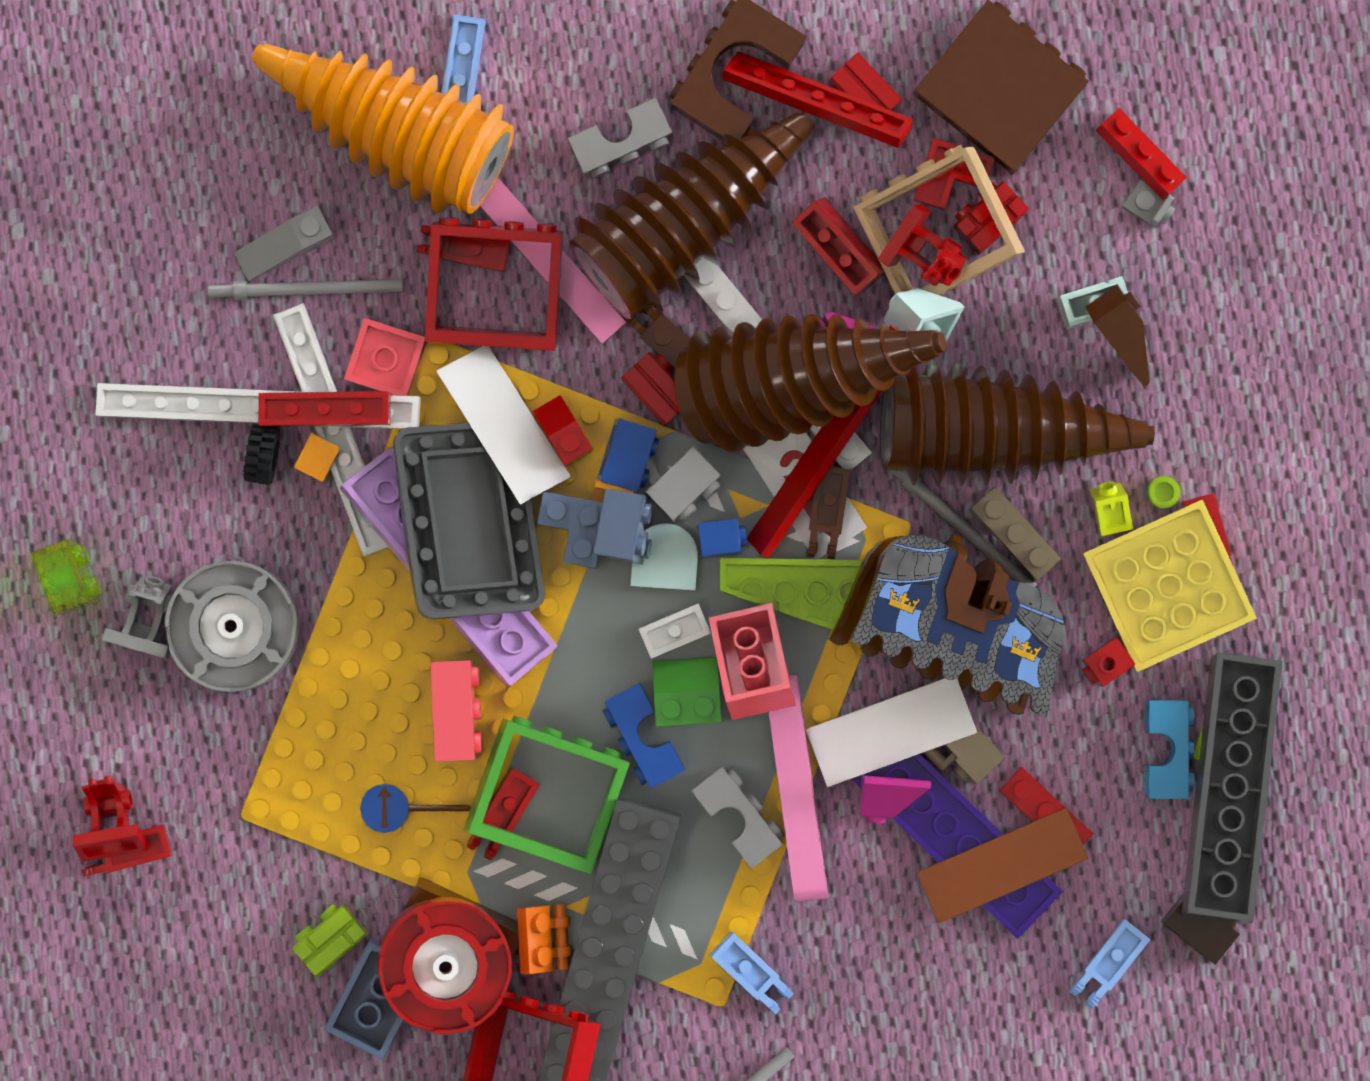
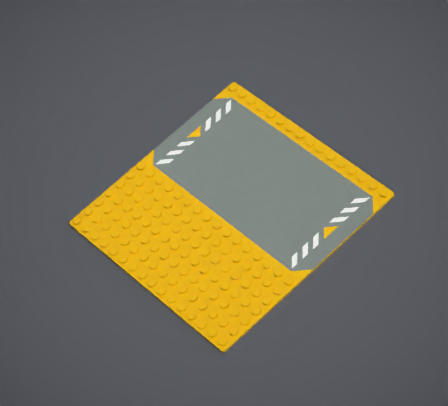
[241,342,911,1007]

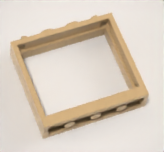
[853,144,1025,296]

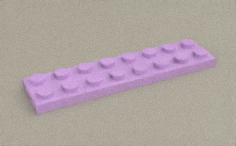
[340,446,558,689]

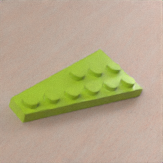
[719,558,863,630]

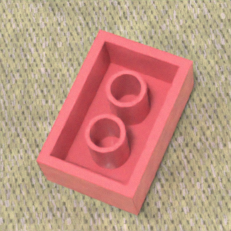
[709,603,796,720]
[431,660,484,762]

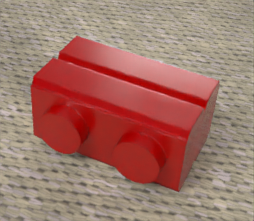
[829,53,902,111]
[953,181,1029,255]
[621,352,681,427]

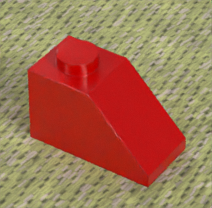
[533,395,594,467]

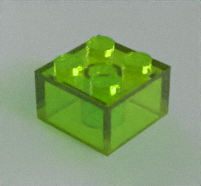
[30,539,102,616]

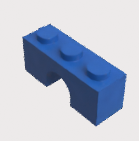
[602,683,686,788]

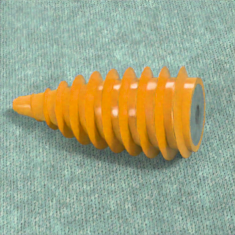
[251,44,514,214]

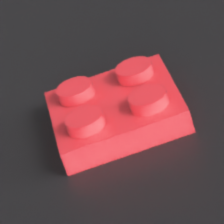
[344,318,425,396]

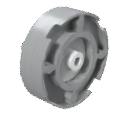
[165,561,300,692]

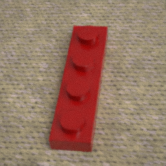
[258,391,391,427]

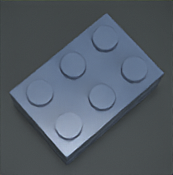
[324,939,404,1060]

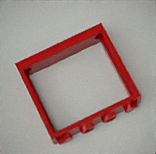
[425,217,563,351]
[463,990,601,1081]

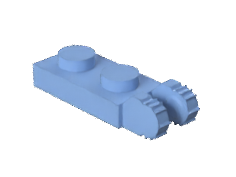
[1069,918,1151,1009]
[709,931,794,1014]

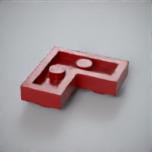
[913,138,995,210]

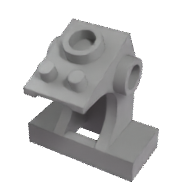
[102,576,172,659]

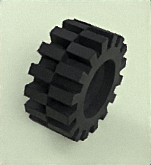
[243,423,281,485]

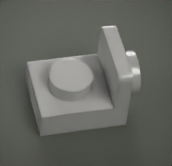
[1122,179,1175,228]

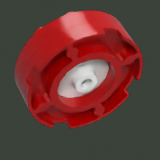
[377,897,512,1034]

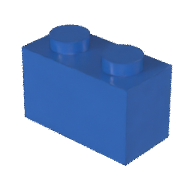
[597,418,659,493]
[698,519,747,559]

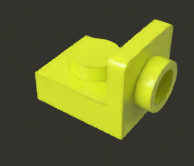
[1089,482,1133,536]

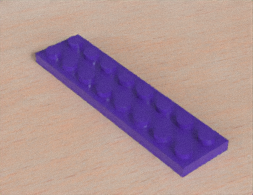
[852,754,1063,939]

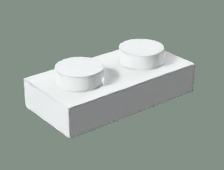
[639,603,711,659]

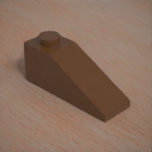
[1085,284,1149,387]

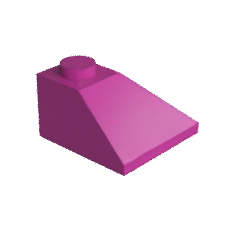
[859,775,931,823]

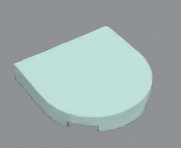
[630,523,698,591]

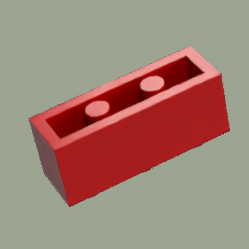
[792,197,885,295]

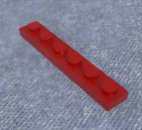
[722,51,913,148]

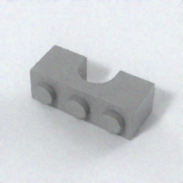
[568,97,673,179]
[691,767,784,869]

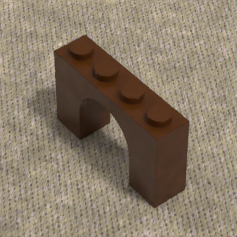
[669,0,807,140]

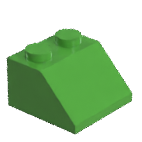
[652,657,722,727]

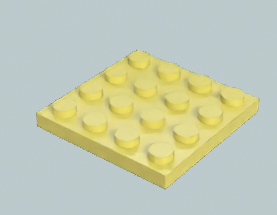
[1083,499,1257,672]

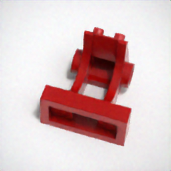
[877,204,968,286]
[73,776,146,862]

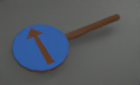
[360,784,471,833]

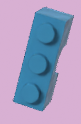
[1145,700,1194,799]

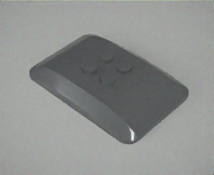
[393,423,545,620]

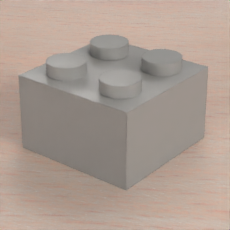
[646,447,721,523]

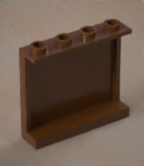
[913,0,1089,175]

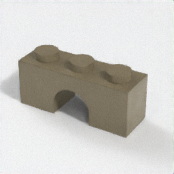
[969,486,1061,582]

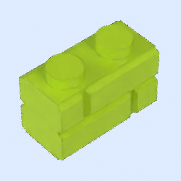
[292,904,369,978]

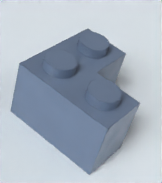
[593,488,653,565]
[537,491,603,569]

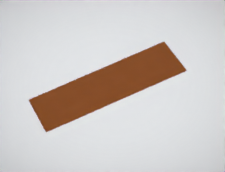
[917,808,1089,923]

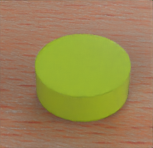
[1147,476,1180,509]

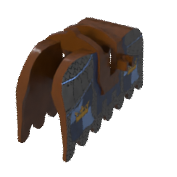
[829,534,1064,716]

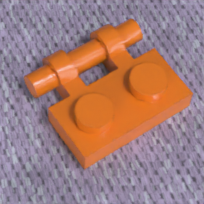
[517,903,572,974]

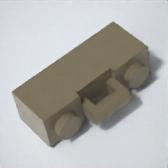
[923,724,1006,784]

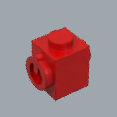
[1082,637,1136,687]

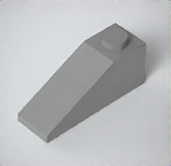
[234,205,336,282]

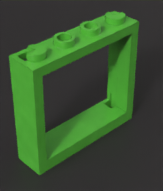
[464,715,630,874]

